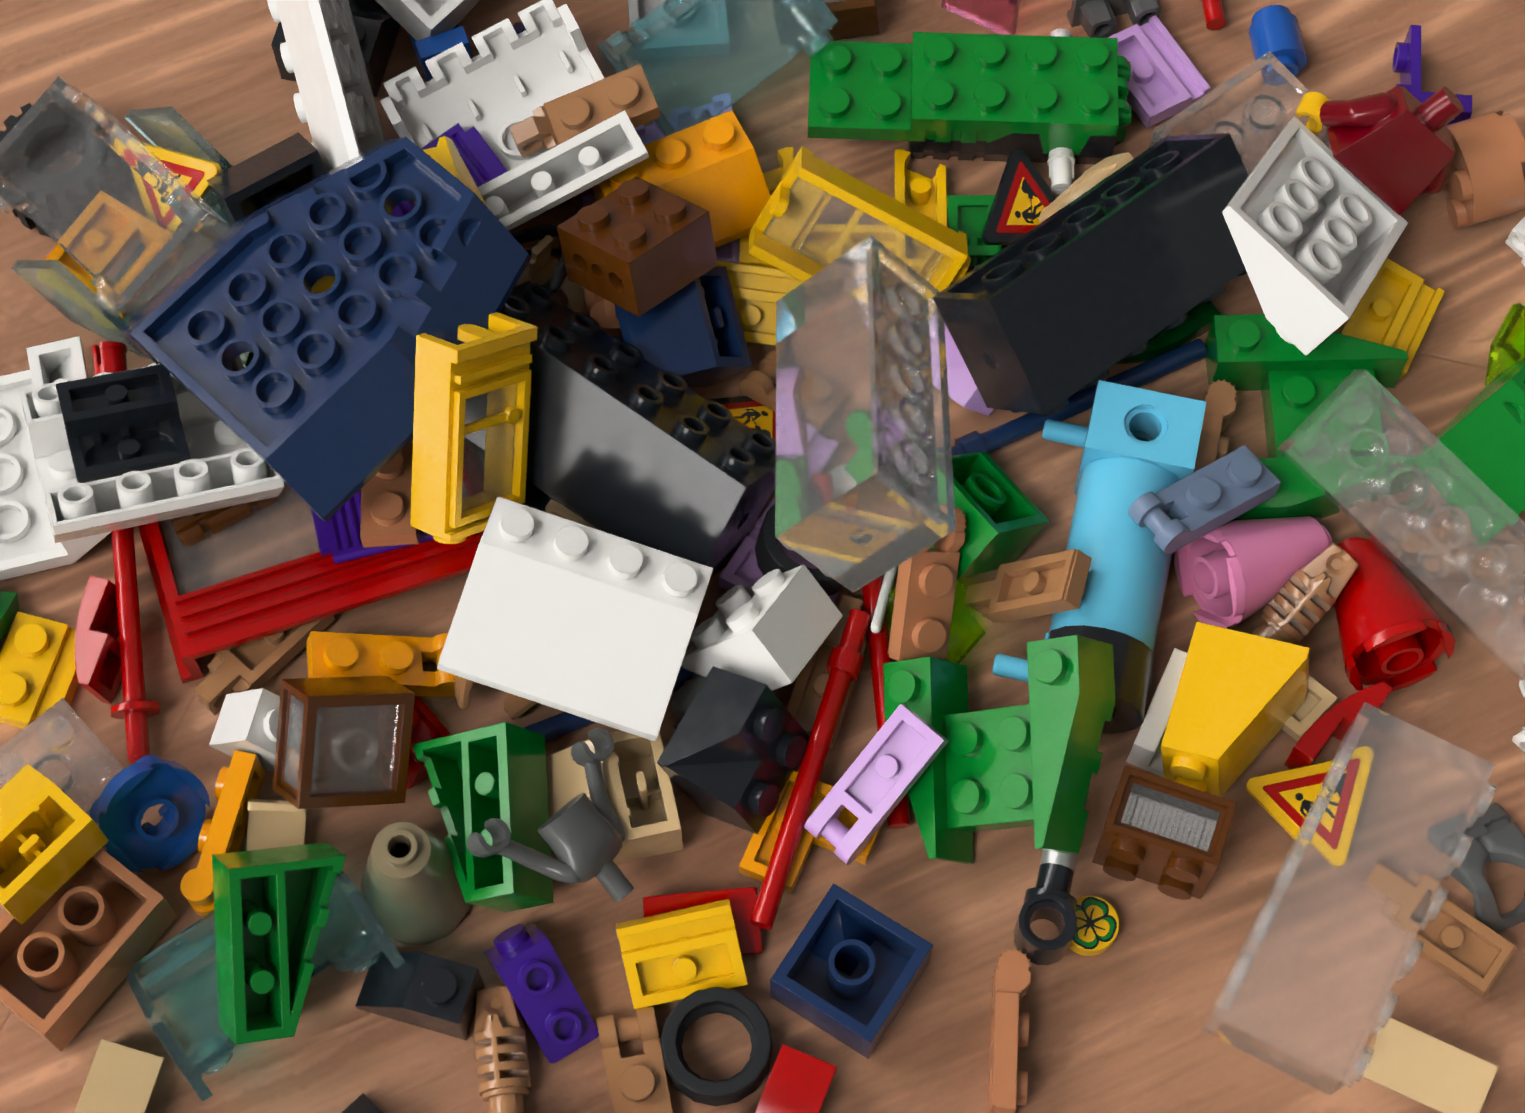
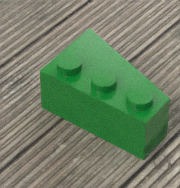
[412,722,554,912]

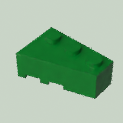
[212,842,346,1045]

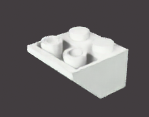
[681,564,843,690]

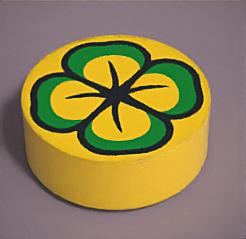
[1069,895,1119,956]

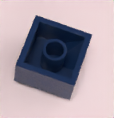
[770,883,933,1059]

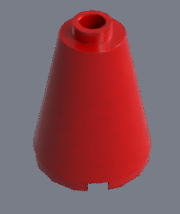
[1334,537,1456,692]

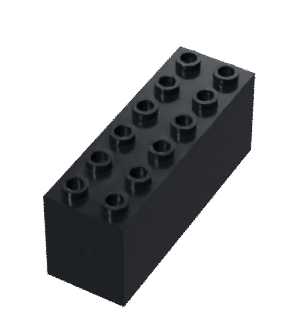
[933,133,1249,416]
[464,281,791,578]

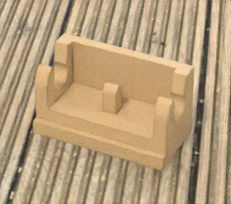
[1358,1016,1499,1113]
[74,1039,164,1113]

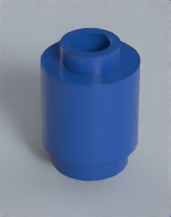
[1249,5,1307,82]

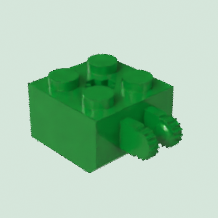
[887,439,1049,579]

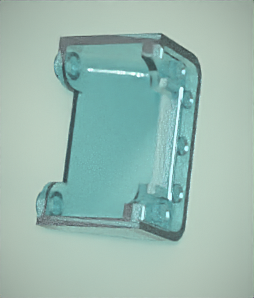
[598,0,838,137]

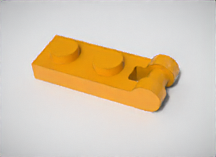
[306,631,455,697]
[180,750,266,917]

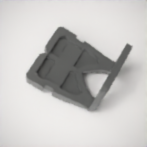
[1420,803,1525,933]

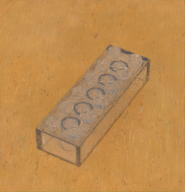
[1277,369,1525,682]

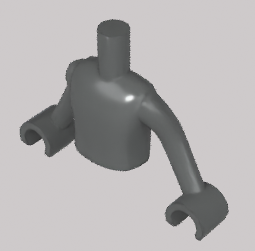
[467,728,634,902]

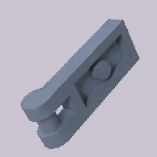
[1128,445,1281,554]

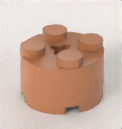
[1444,110,1525,228]

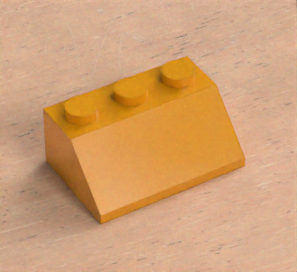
[593,110,771,248]

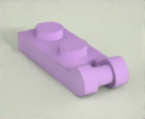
[804,704,949,865]

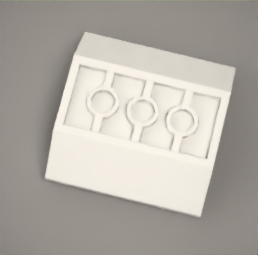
[19,355,284,543]

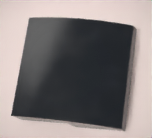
[56,364,191,483]

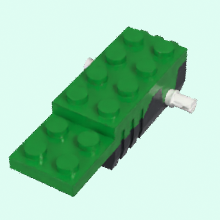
[808,28,1131,195]

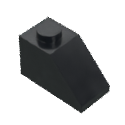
[355,952,485,1040]

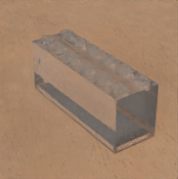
[775,235,956,593]
[1202,702,1497,1095]

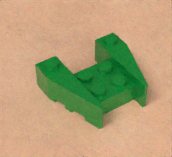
[1205,314,1418,520]
[883,635,1115,864]

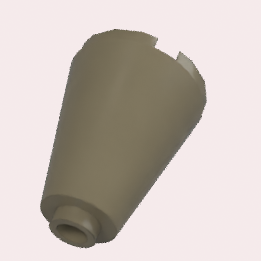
[360,822,472,945]

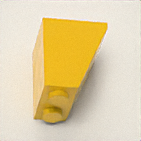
[1161,622,1310,797]

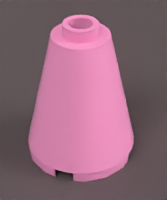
[1174,516,1332,629]

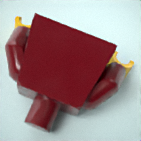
[1295,86,1464,215]

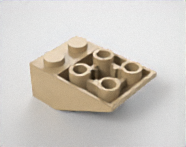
[546,730,683,864]

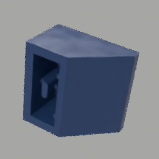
[614,266,752,387]

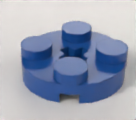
[90,755,210,873]

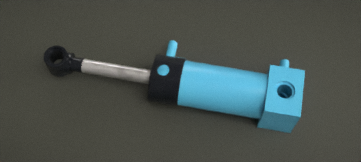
[992,380,1207,965]

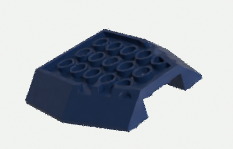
[121,136,531,523]

